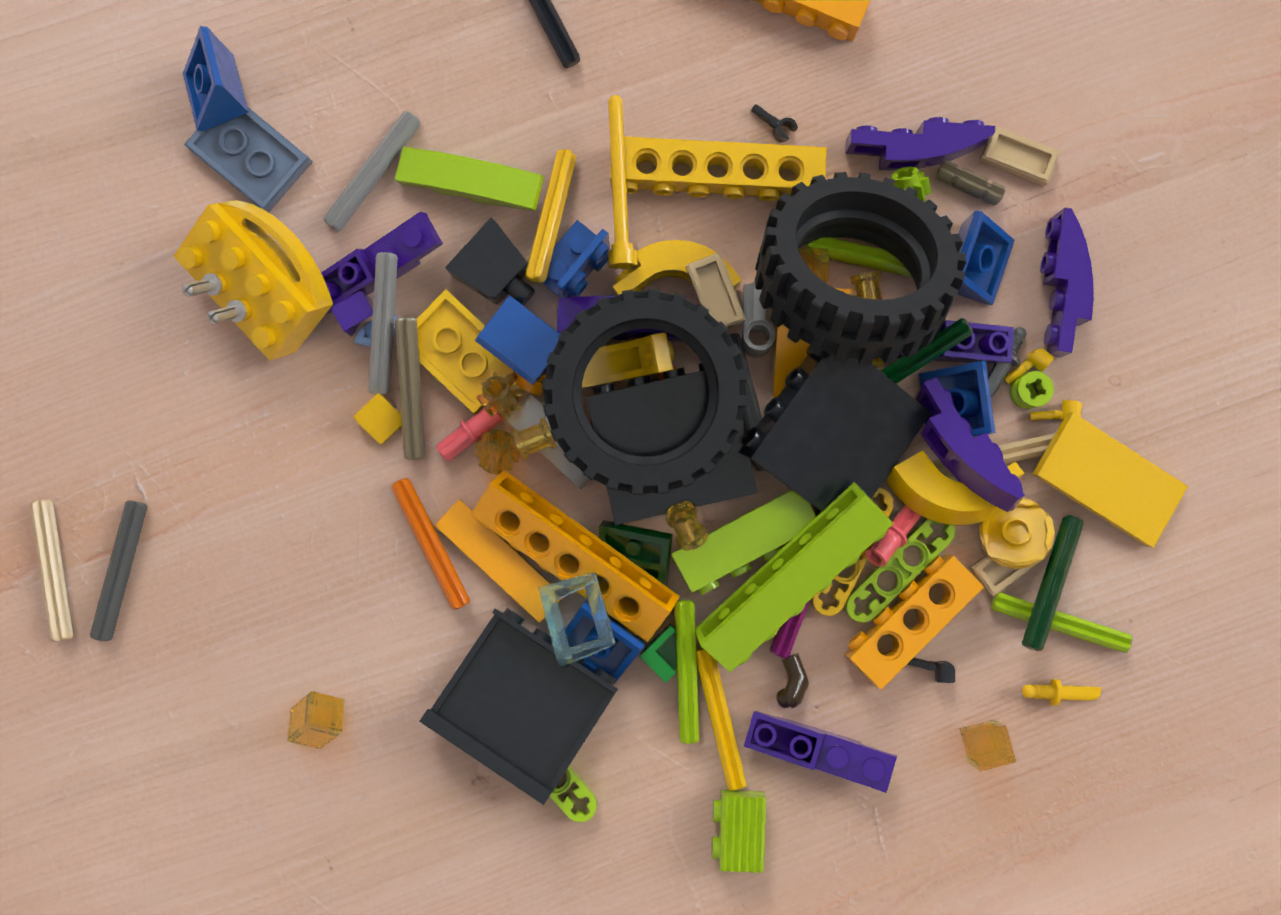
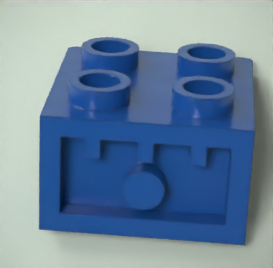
[542,220,610,298]

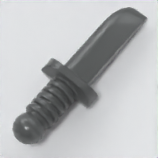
[988,327,1027,397]

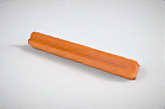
[391,478,470,610]

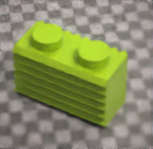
[711,790,766,873]

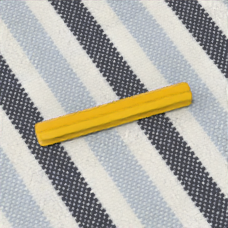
[525,149,577,283]
[696,648,746,791]

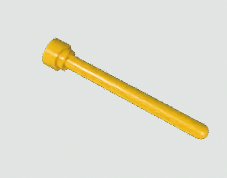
[608,95,638,269]

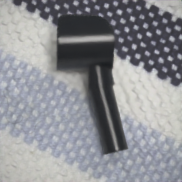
[751,104,798,142]
[907,657,955,683]

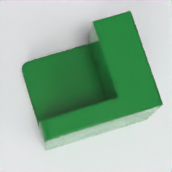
[640,623,677,683]

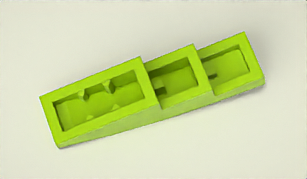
[394,146,544,211]

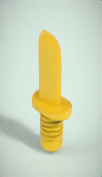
[1021,679,1101,706]

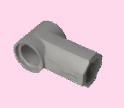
[741,282,776,358]

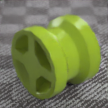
[1010,371,1054,410]

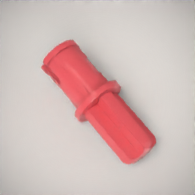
[436,403,504,461]
[865,505,920,567]

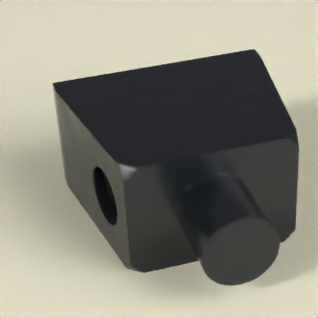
[445,218,535,305]

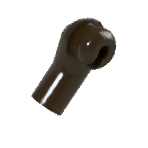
[776,653,809,708]

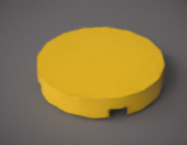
[979,498,1055,569]

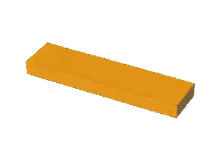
[435,499,564,623]

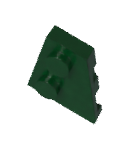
[598,520,673,586]

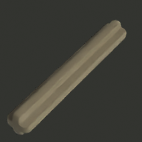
[395,317,425,460]

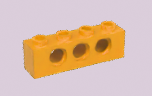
[844,555,984,690]

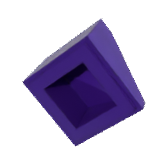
[331,291,373,336]

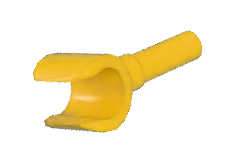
[1004,348,1054,385]
[1029,400,1083,421]

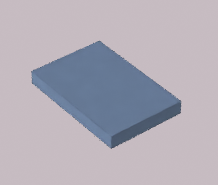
[184,106,313,213]

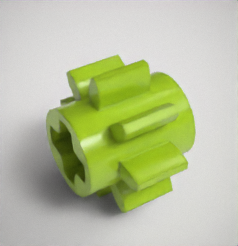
[891,167,932,202]

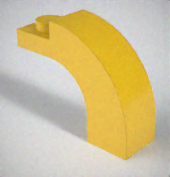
[612,240,742,296]
[582,333,674,388]
[886,450,1024,525]

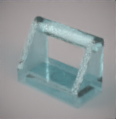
[538,573,616,666]

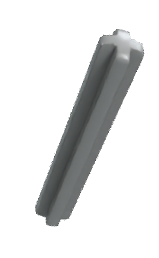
[323,111,420,231]
[368,252,398,395]

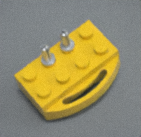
[174,200,333,361]

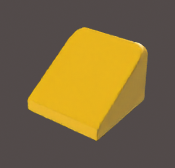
[353,393,402,445]

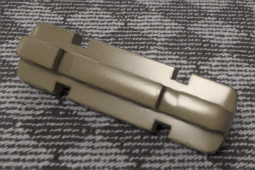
[936,160,1005,205]

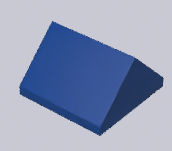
[183,26,248,131]
[957,211,1015,305]
[475,295,560,385]
[919,361,996,438]
[554,599,645,685]

